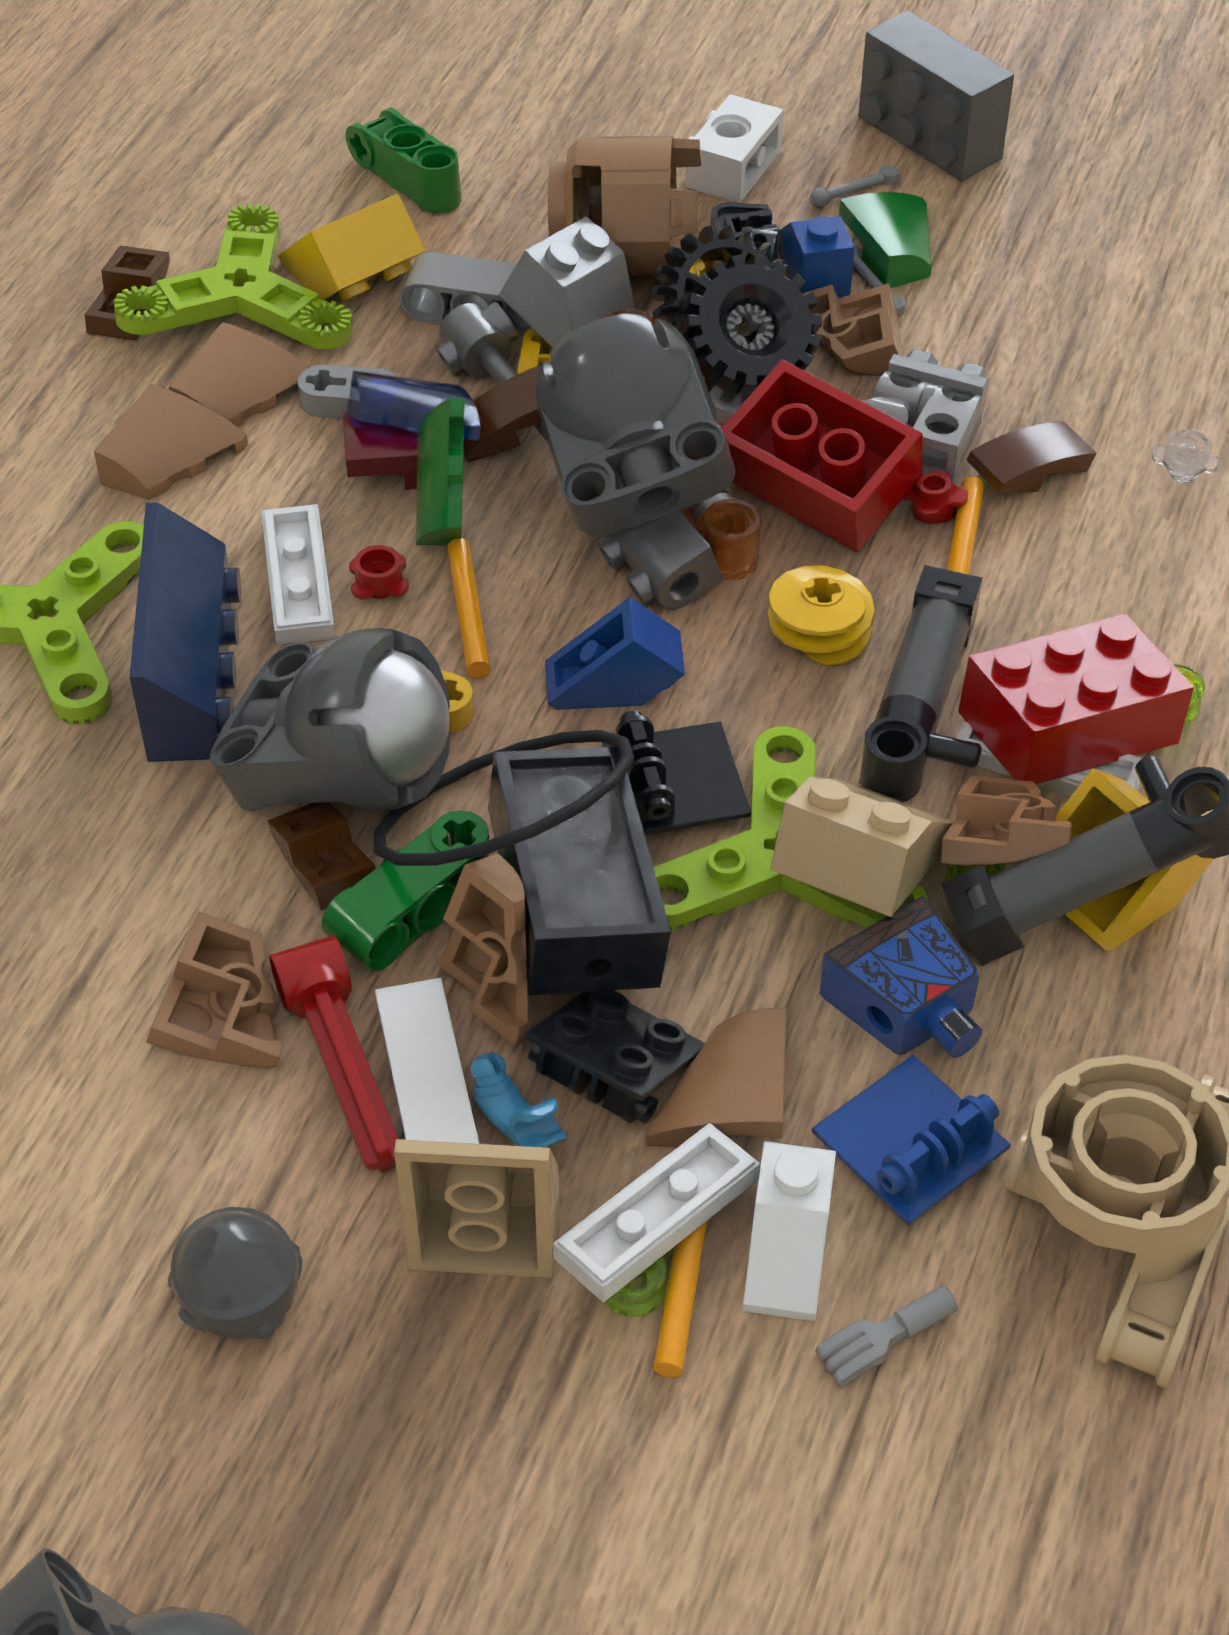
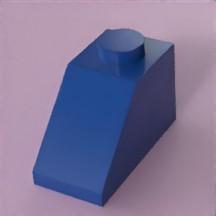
[777,216,855,298]
[545,597,685,710]

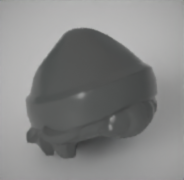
[168,1207,302,1340]

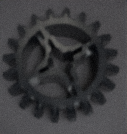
[650,225,792,344]

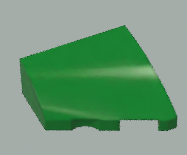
[839,192,932,288]
[415,398,465,546]

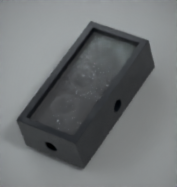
[488,747,671,996]

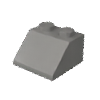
[499,216,636,348]

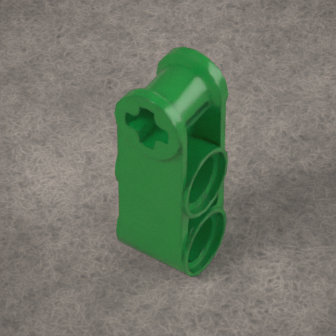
[345,107,462,213]
[321,810,489,972]

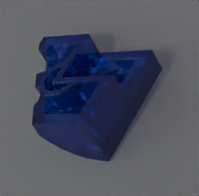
[347,370,481,441]

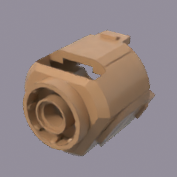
[548,136,701,277]

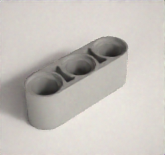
[399,252,531,337]

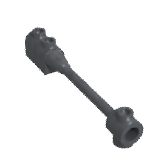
[436,302,724,609]

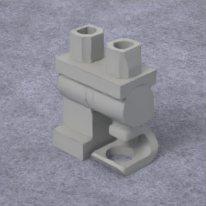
[864,349,988,484]

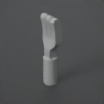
[815,1285,958,1387]

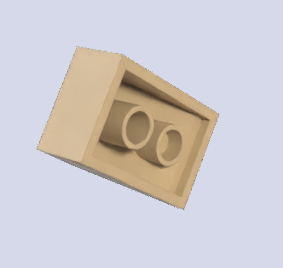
[770,776,954,917]
[394,1139,560,1278]

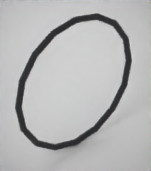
[374,730,634,866]

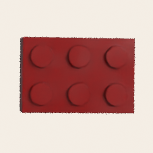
[721,359,923,553]
[958,614,1194,785]

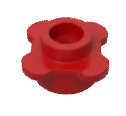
[903,470,968,524]
[349,545,409,600]

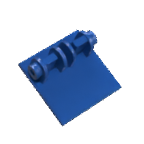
[812,1055,1011,1226]

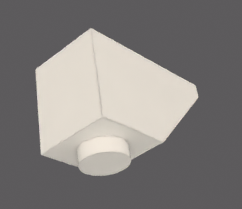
[742,1141,836,1322]

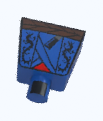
[819,895,982,1058]

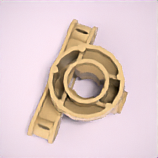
[1004,1054,1229,1389]

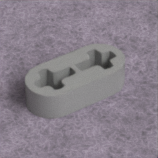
[298,365,402,420]

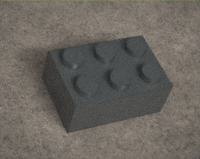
[858,10,1014,182]

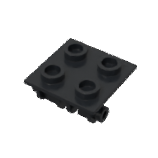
[601,710,751,834]
[524,990,705,1124]

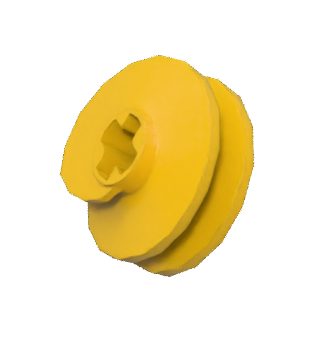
[767,565,875,666]

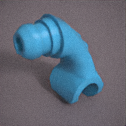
[470,1052,567,1148]

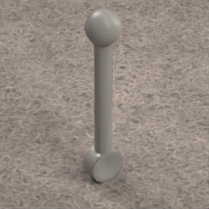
[810,165,899,207]
[853,245,905,316]

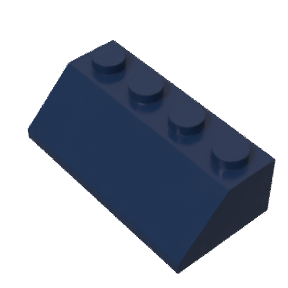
[130,502,241,762]

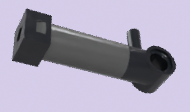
[860,565,983,802]
[941,756,1229,966]

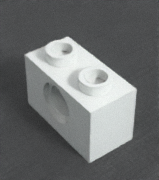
[686,94,783,203]

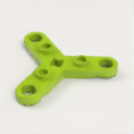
[114,203,352,350]
[0,521,144,725]
[653,726,928,931]

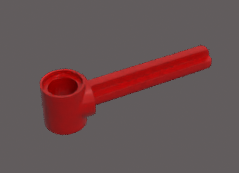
[269,935,399,1172]

